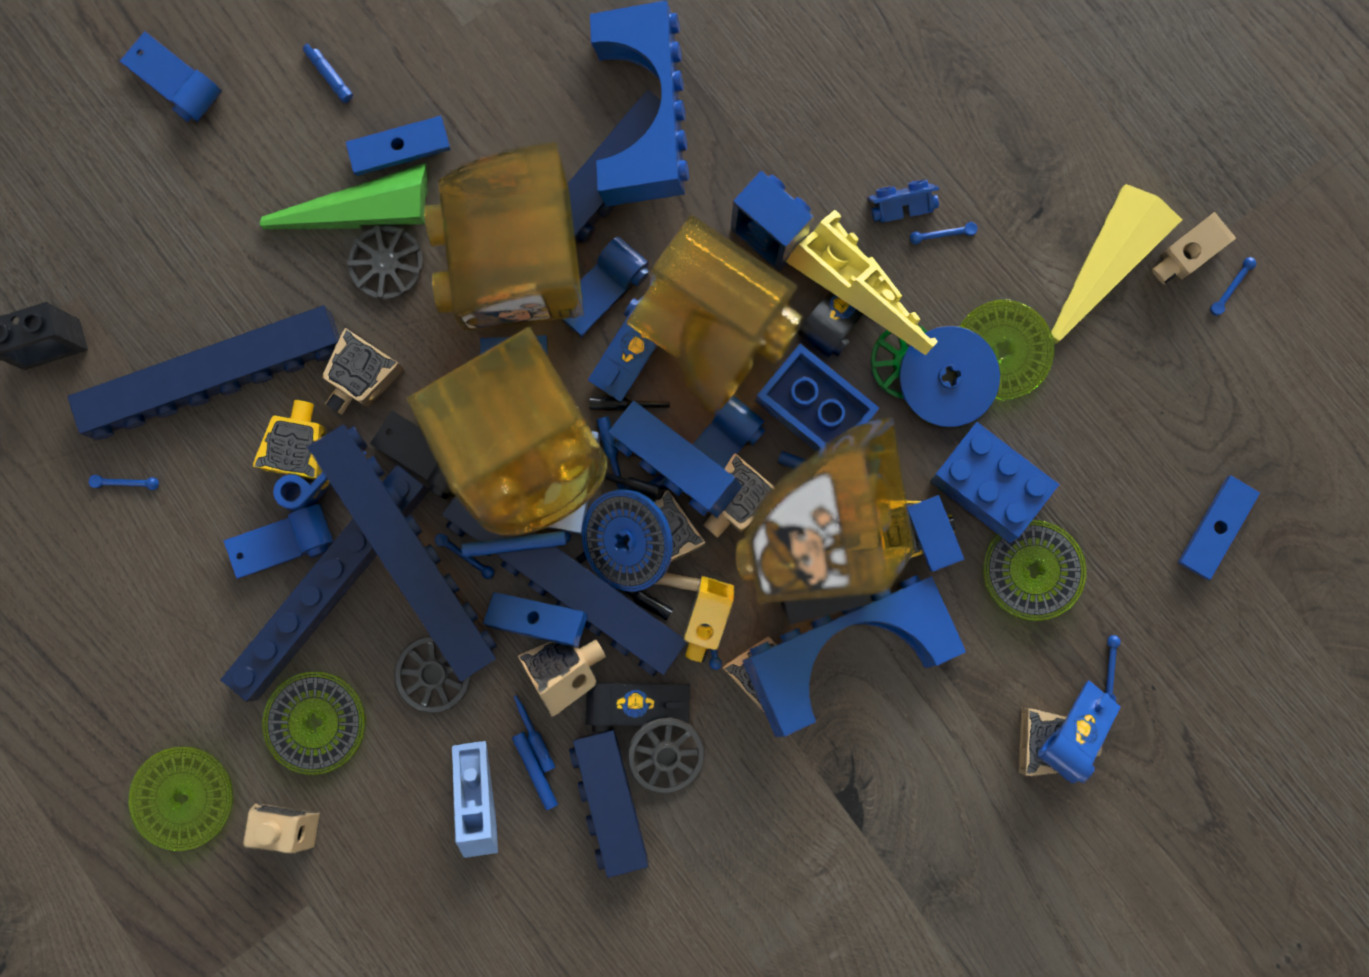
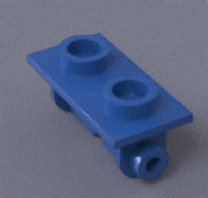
[867,180,939,223]

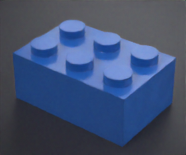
[730,171,814,272]
[755,344,879,460]
[929,422,1060,543]

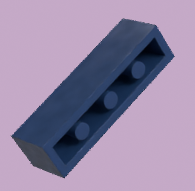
[569,729,649,878]

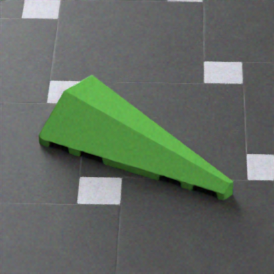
[260,163,428,229]

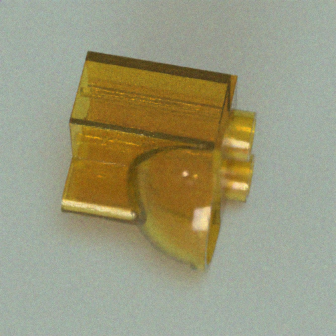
[626,214,803,415]
[406,326,607,535]

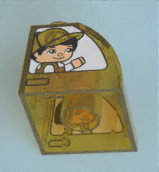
[425,142,585,331]
[737,417,915,603]

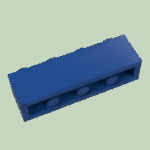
[608,400,743,518]

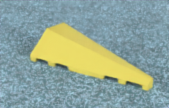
[1048,184,1182,344]
[786,210,938,355]

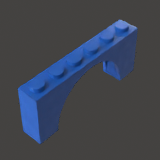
[590,0,689,207]
[742,575,966,737]

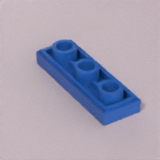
[345,116,451,176]
[1177,475,1260,580]
[483,592,588,648]

